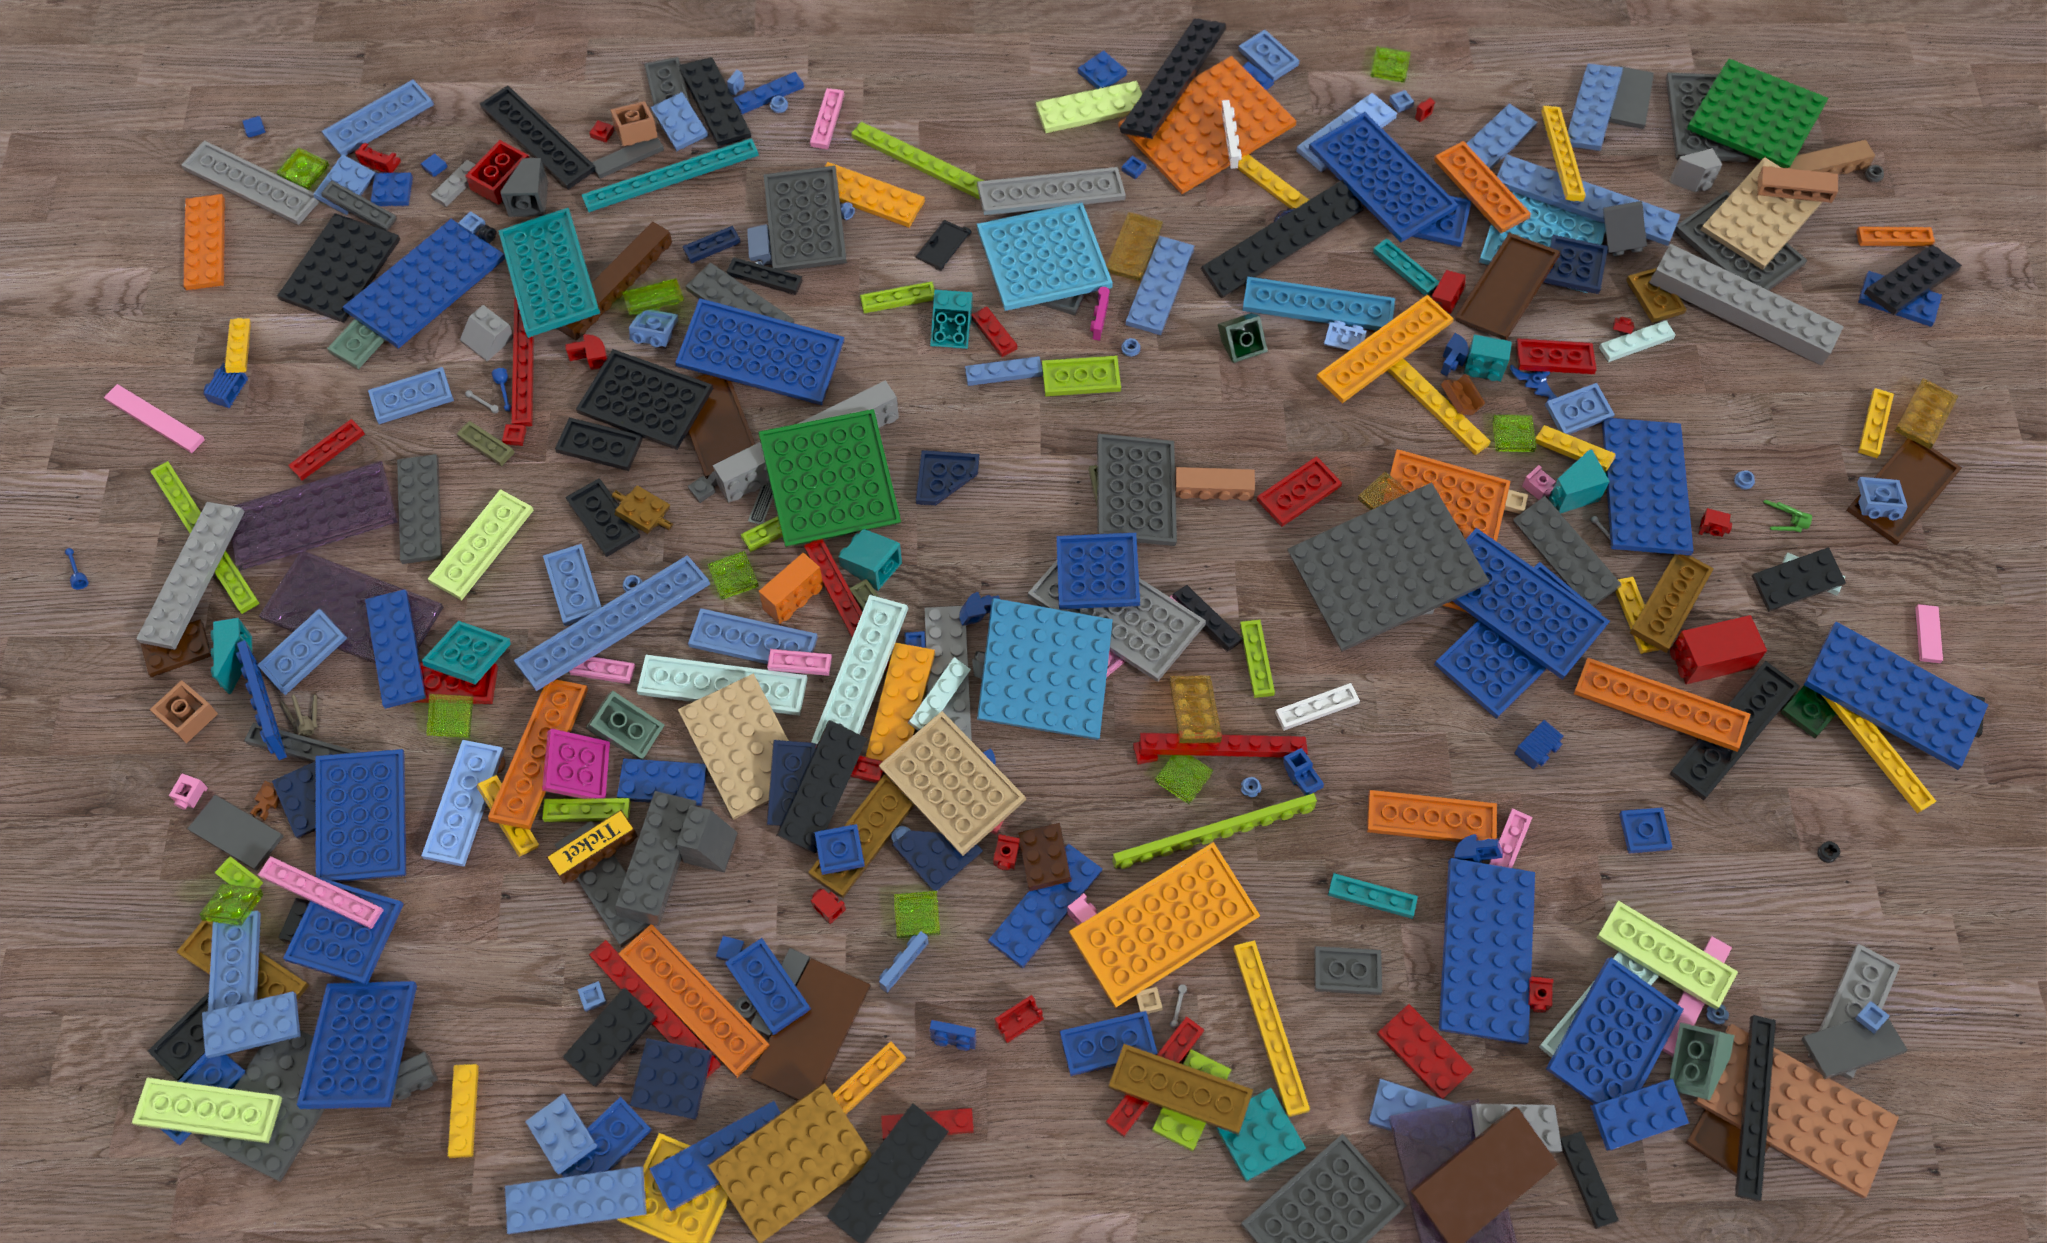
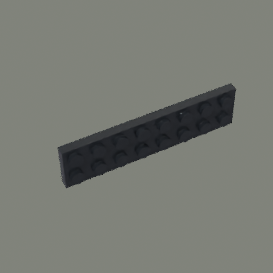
[480,85,596,190]
[1670,661,1800,800]

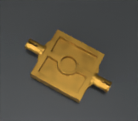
[611,485,673,534]

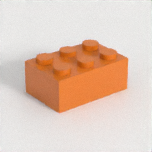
[759,553,823,625]

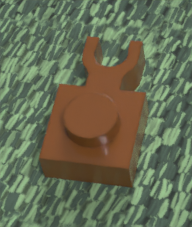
[250,781,280,821]

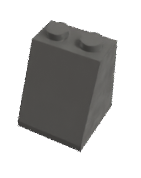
[501,158,548,217]
[1603,201,1647,256]
[676,805,738,873]

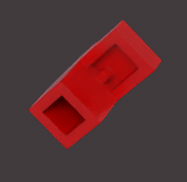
[565,334,608,370]

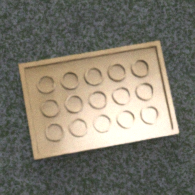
[1701,157,1822,270]
[678,673,788,820]
[879,711,1026,856]

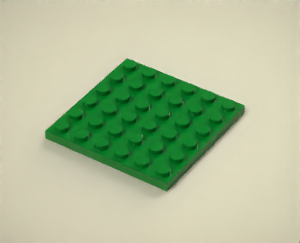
[1687,58,1829,168]
[758,409,901,547]

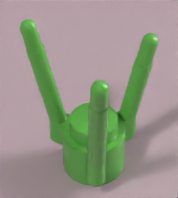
[1763,500,1812,533]

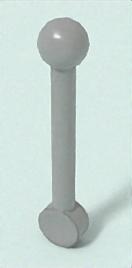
[465,390,499,414]
[1591,516,1610,539]
[1170,984,1187,1029]

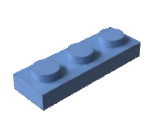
[879,931,928,993]

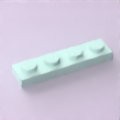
[1599,321,1676,362]
[908,657,971,731]

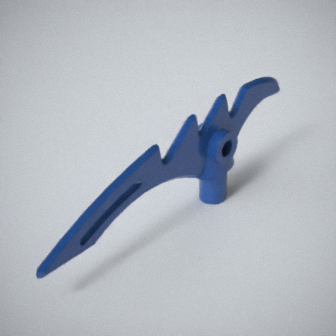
[1510,364,1557,401]

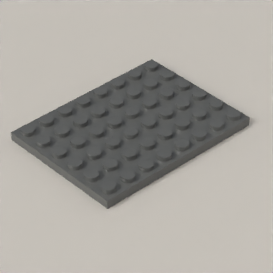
[1288,482,1489,652]

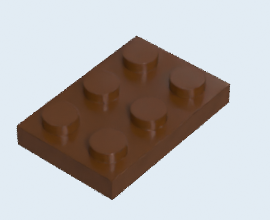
[140,619,211,677]
[1018,823,1072,891]

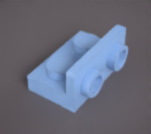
[1324,321,1367,351]

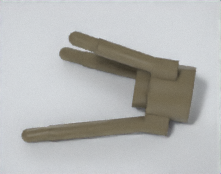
[280,695,318,737]

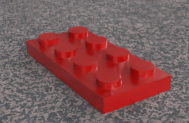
[1515,338,1597,375]
[1257,456,1342,527]
[414,662,498,704]
[1377,1004,1474,1099]

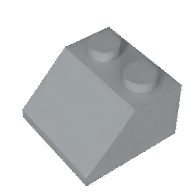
[1669,148,1722,192]
[460,305,513,361]

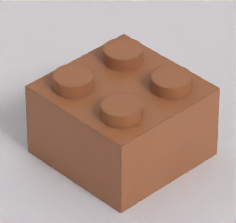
[610,101,658,146]
[149,680,218,744]

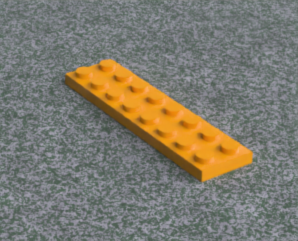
[1316,295,1453,403]

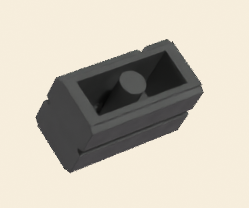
[393,1052,438,1100]

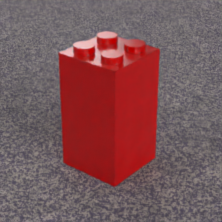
[1670,615,1767,684]

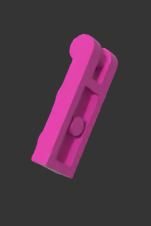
[1090,287,1109,341]

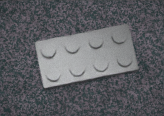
[1471,1104,1562,1153]

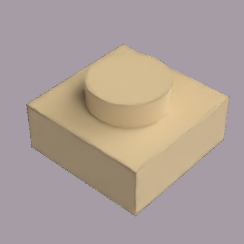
[1504,490,1528,514]
[1136,987,1163,1014]

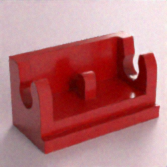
[355,143,401,173]
[1432,270,1466,314]
[994,995,1044,1043]

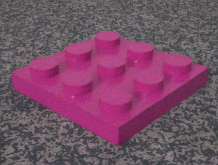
[542,729,610,799]

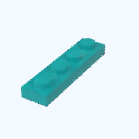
[1373,238,1439,296]
[1328,873,1418,919]

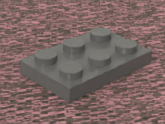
[1314,946,1382,995]

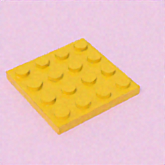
[618,1133,730,1243]

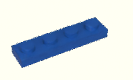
[734,71,804,114]

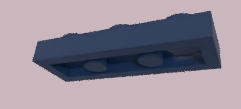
[682,225,741,264]

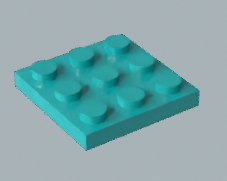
[422,621,511,685]
[1215,1088,1306,1182]

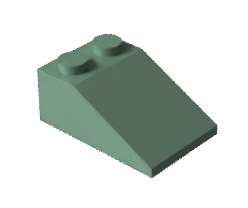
[586,691,665,760]
[1669,1022,1735,1100]

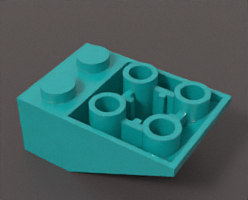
[930,290,973,349]
[211,618,253,694]

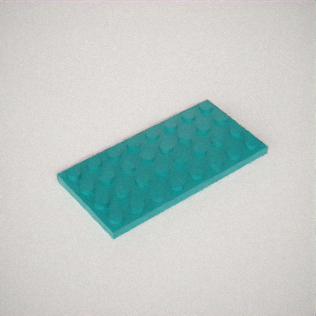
[498,208,600,338]

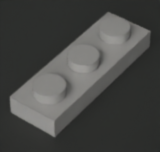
[431,160,475,207]

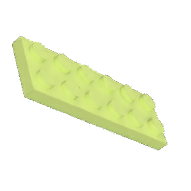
[1036,81,1142,133]
[428,489,534,601]
[1597,901,1738,1010]
[132,1078,282,1143]

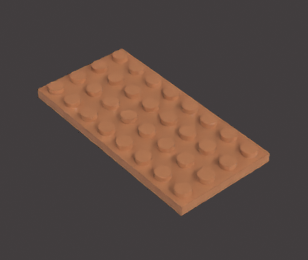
[1694,1024,1899,1199]

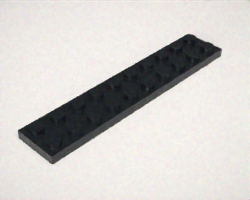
[1120,18,1226,139]
[1200,180,1364,299]

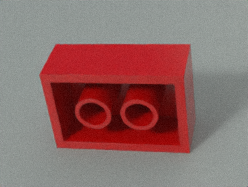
[465,140,529,205]

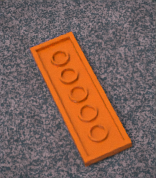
[1434,141,1531,234]
[184,194,225,290]
[1367,790,1497,842]

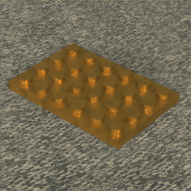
[708,1083,872,1243]

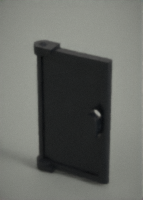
[915,220,972,271]

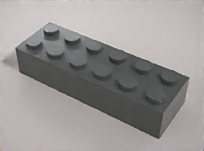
[615,791,697,926]

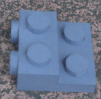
[629,308,678,347]
[1857,477,1907,520]

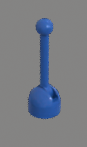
[491,368,512,412]
[65,548,89,590]

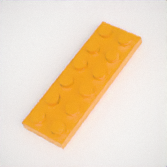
[825,162,925,228]
[865,643,935,761]

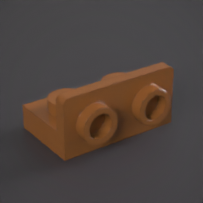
[1441,374,1485,415]

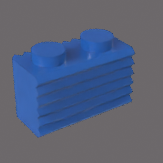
[203,363,248,408]
[1515,720,1564,769]

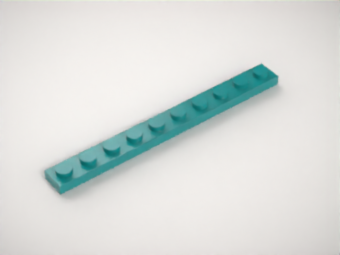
[582,138,759,213]

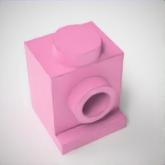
[1522,465,1556,500]
[169,774,208,810]
[1067,894,1098,925]

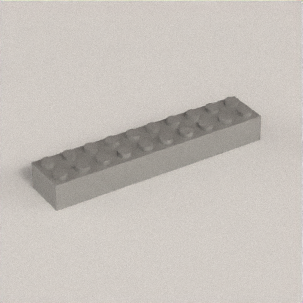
[1649,244,1844,366]
[713,380,899,503]

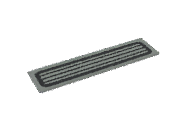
[748,483,773,524]

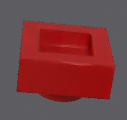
[1415,98,1435,122]
[589,120,614,143]
[1613,317,1634,334]
[502,424,526,446]
[1133,742,1158,765]

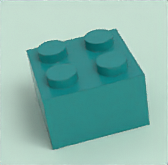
[1463,335,1512,382]

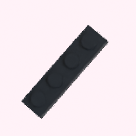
[727,257,803,295]
[1172,585,1243,652]
[1560,1131,1619,1229]

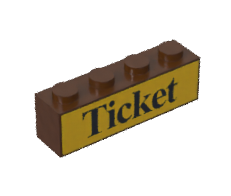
[546,810,638,884]

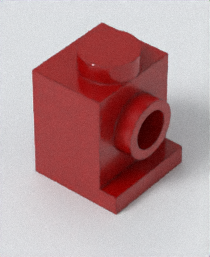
[1698,508,1732,537]
[994,834,1020,870]
[811,888,846,924]
[1529,976,1553,1013]

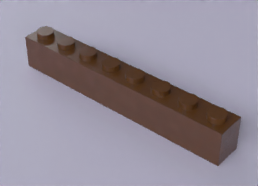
[558,221,672,341]

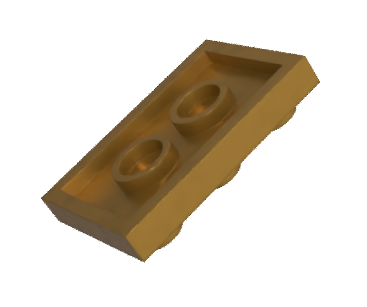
[1626,268,1687,323]

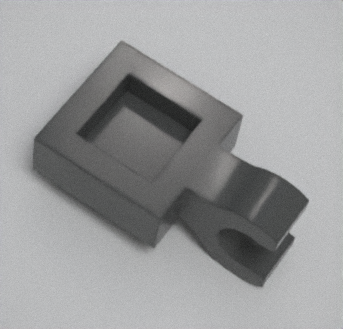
[688,471,718,503]

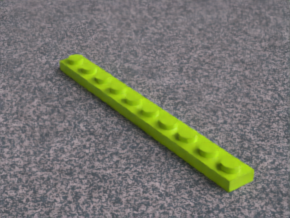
[851,121,984,200]
[150,461,260,614]
[1112,793,1317,869]

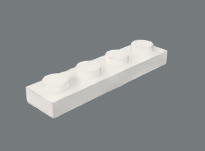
[1222,100,1241,169]
[1275,683,1360,731]

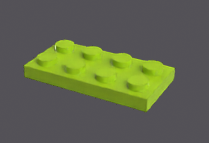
[1042,356,1121,397]
[1152,1049,1231,1152]

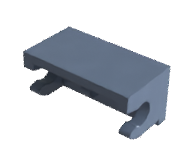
[747,224,772,265]

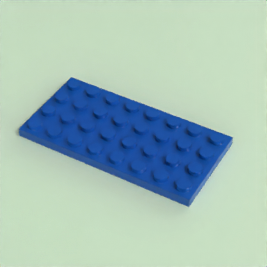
[1309,112,1458,243]
[343,219,505,349]
[675,298,844,405]
[1602,418,1693,555]
[1452,528,1610,680]
[1434,562,1602,719]
[1804,622,1988,770]
[1439,858,1535,1045]

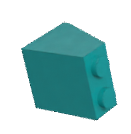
[1549,450,1610,514]
[839,529,902,591]

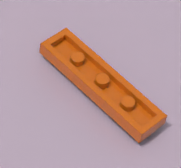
[1856,227,1935,246]

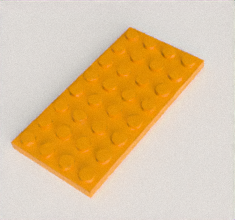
[1068,842,1260,1008]

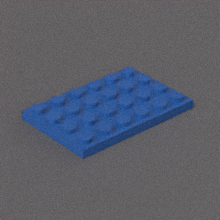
[316,749,406,882]
[1546,957,1684,1104]
[297,981,417,1109]

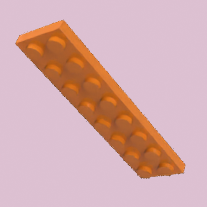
[1574,657,1751,752]
[488,680,588,830]
[618,924,770,1078]

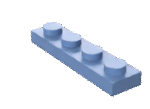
[965,356,1043,386]

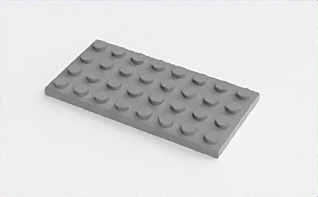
[1028,560,1206,682]

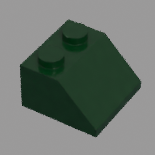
[1218,313,1268,363]

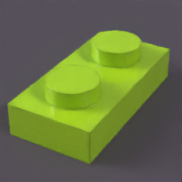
[215,856,263,899]

